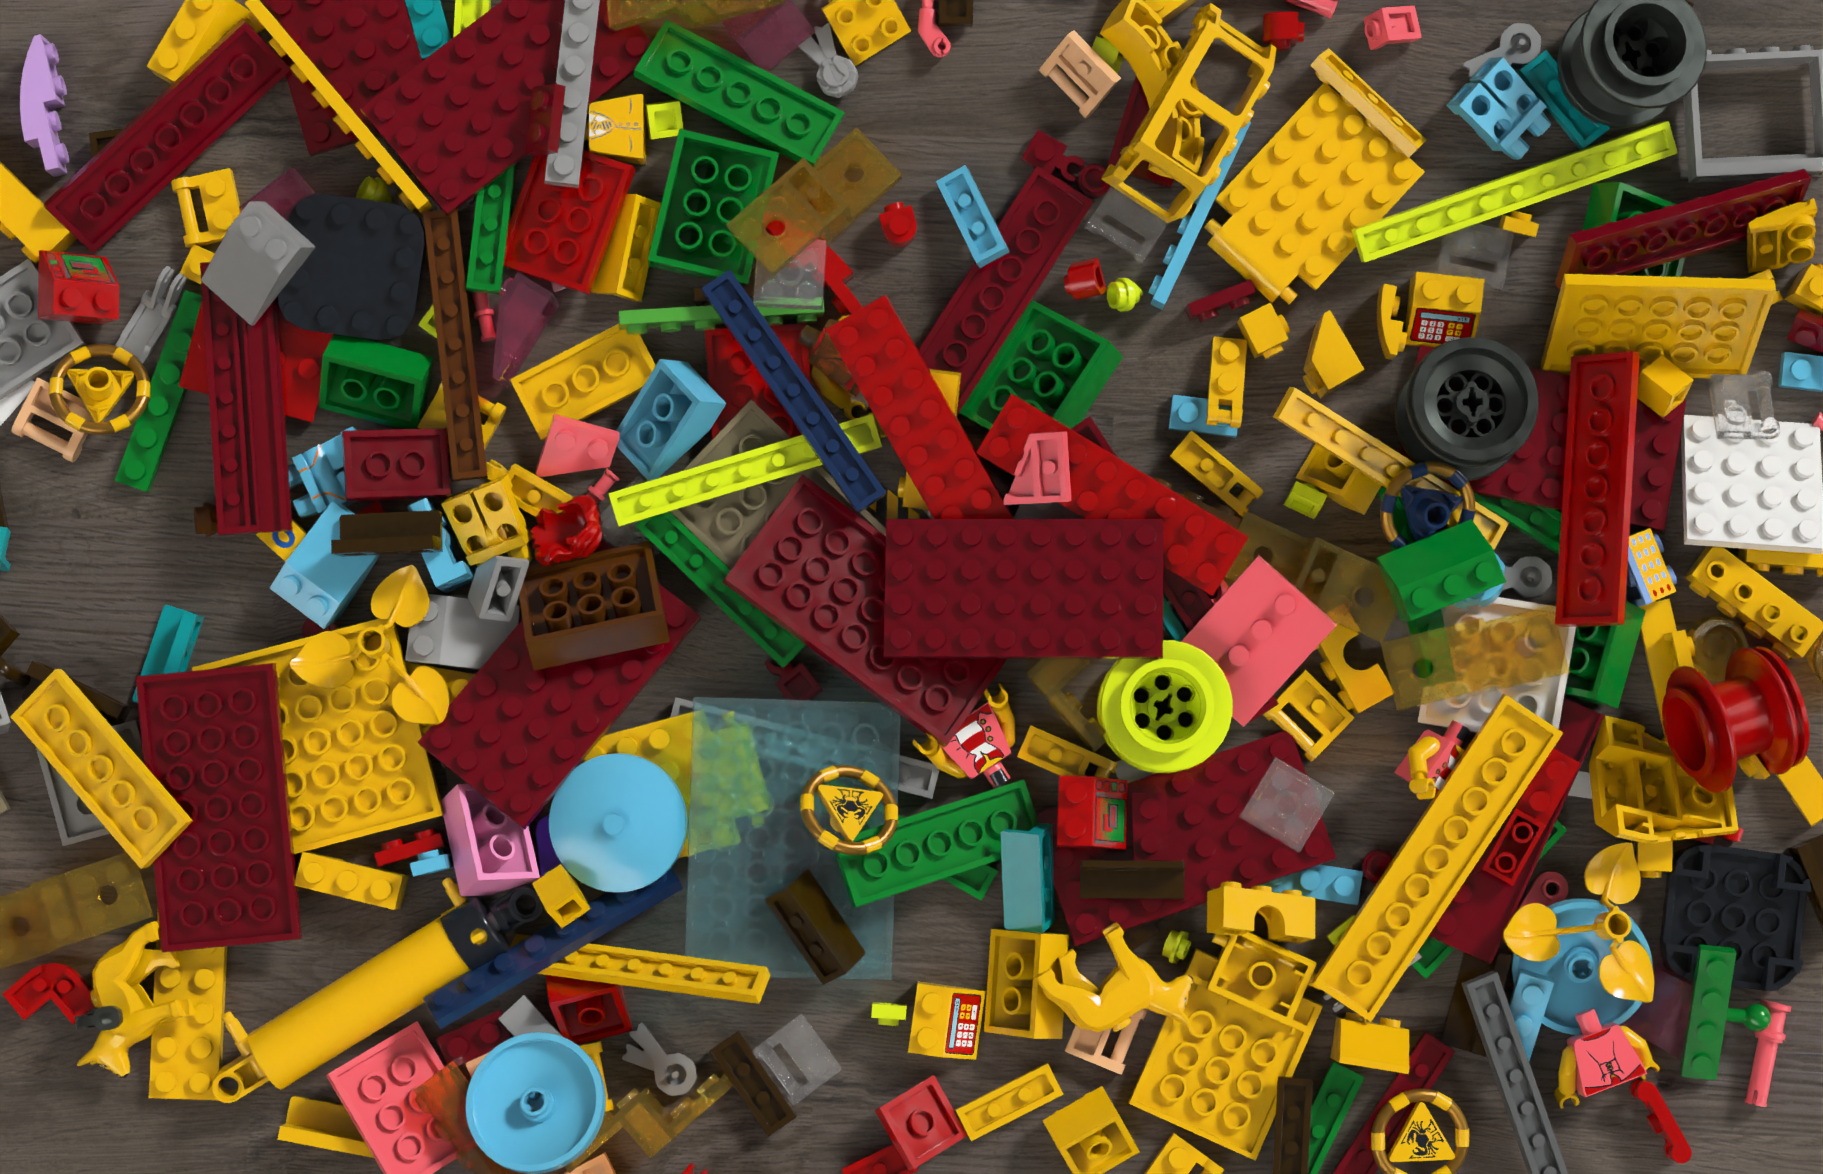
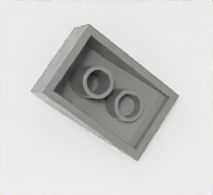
[201,201,316,326]
[405,594,521,670]

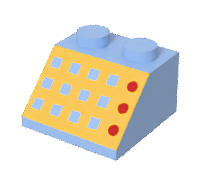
[1626,528,1677,607]

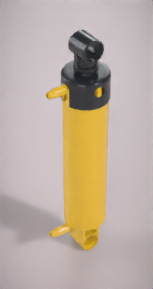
[212,877,543,1103]

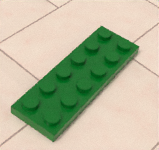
[633,19,845,170]
[834,779,1039,908]

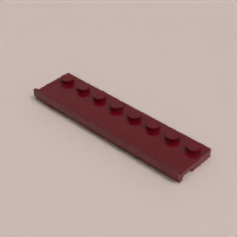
[200,262,293,536]
[1428,698,1604,965]

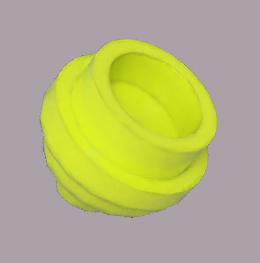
[356,176,392,203]
[1107,278,1143,312]

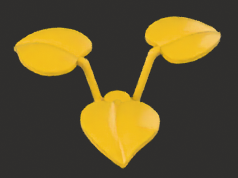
[290,565,449,725]
[1503,843,1654,1003]

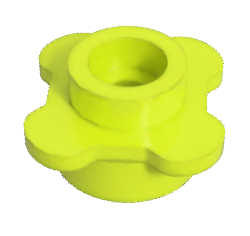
[1162,930,1191,964]

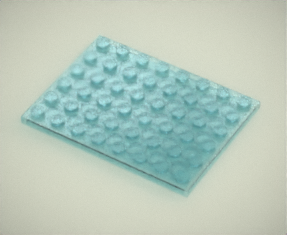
[684,697,901,980]

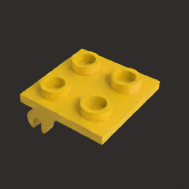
[821,0,911,66]

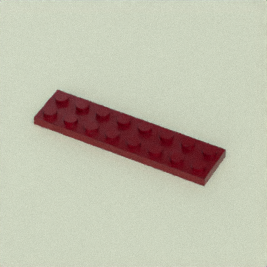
[43,18,291,254]
[918,166,1094,417]
[1555,169,1812,290]

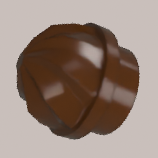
[194,503,218,537]

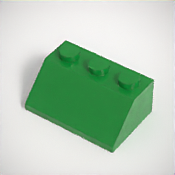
[319,334,434,429]
[1376,519,1506,622]
[1565,601,1646,709]

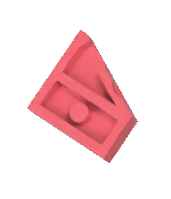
[535,414,620,477]
[1003,431,1072,505]

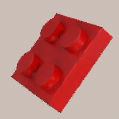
[875,1075,968,1171]

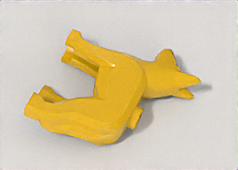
[77,921,195,1078]
[1034,922,1193,1032]

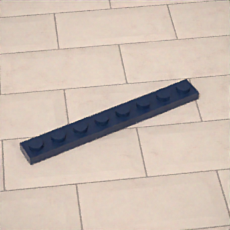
[701,269,886,514]
[423,868,683,1029]

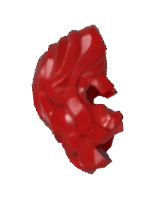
[530,495,603,566]

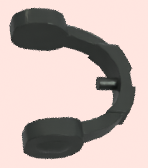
[75,1005,123,1030]

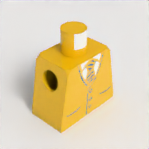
[584,94,646,165]

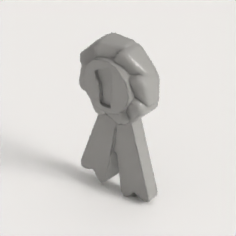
[792,23,859,98]
[1462,23,1541,78]
[1502,556,1552,598]
[622,1022,697,1096]

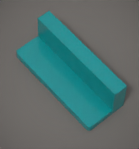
[132,605,204,703]
[1000,823,1056,933]

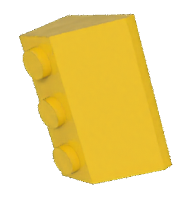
[147,0,259,84]
[984,929,1069,1039]

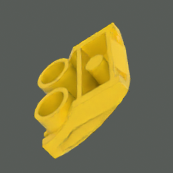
[1746,198,1817,273]

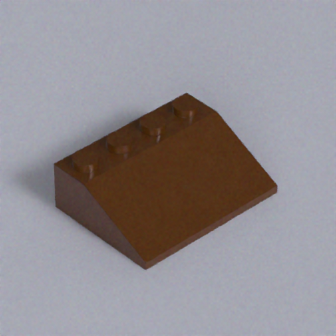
[519,541,670,671]

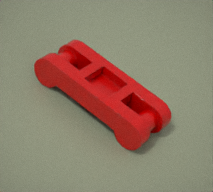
[1629,1078,1692,1164]

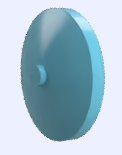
[549,753,688,892]
[1511,898,1653,1035]
[466,1032,606,1174]

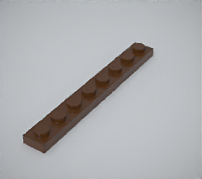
[423,210,488,482]

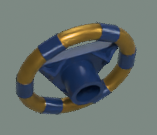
[1380,461,1476,549]

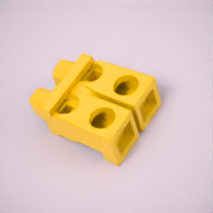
[441,474,533,567]

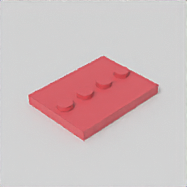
[1180,555,1337,727]
[326,1021,478,1174]

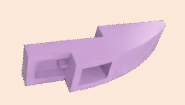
[20,34,69,177]

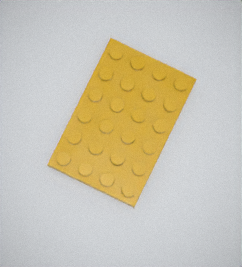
[1541,274,1776,380]

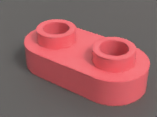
[1515,871,1569,912]

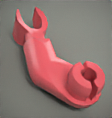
[918,0,951,57]

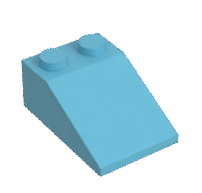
[616,359,727,481]
[270,499,380,629]

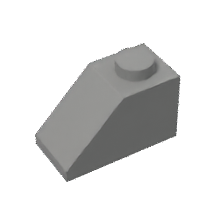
[468,555,529,622]

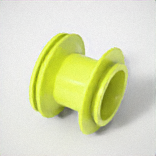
[1097,640,1233,773]

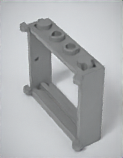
[1680,45,1823,183]

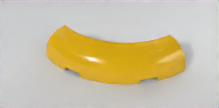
[1100,0,1204,179]

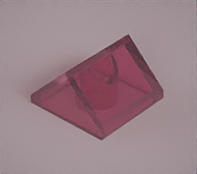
[722,0,815,72]
[1619,967,1693,1058]

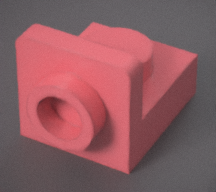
[1364,5,1422,50]

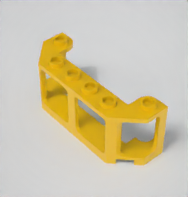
[1101,3,1277,223]

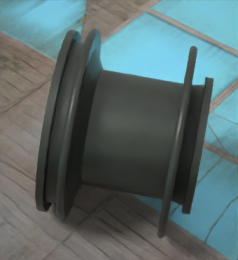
[1557,0,1707,129]
[1395,337,1538,481]

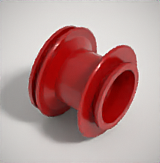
[1662,646,1810,794]

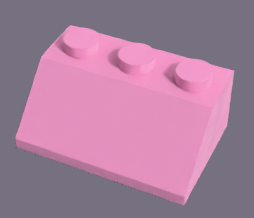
[441,784,540,896]

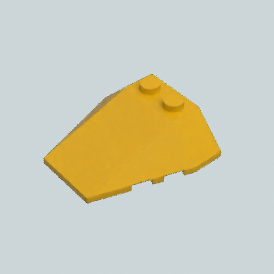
[1588,716,1739,844]

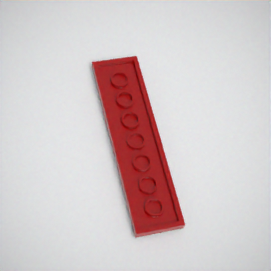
[825,294,1015,519]
[1555,351,1640,627]
[976,393,1249,596]

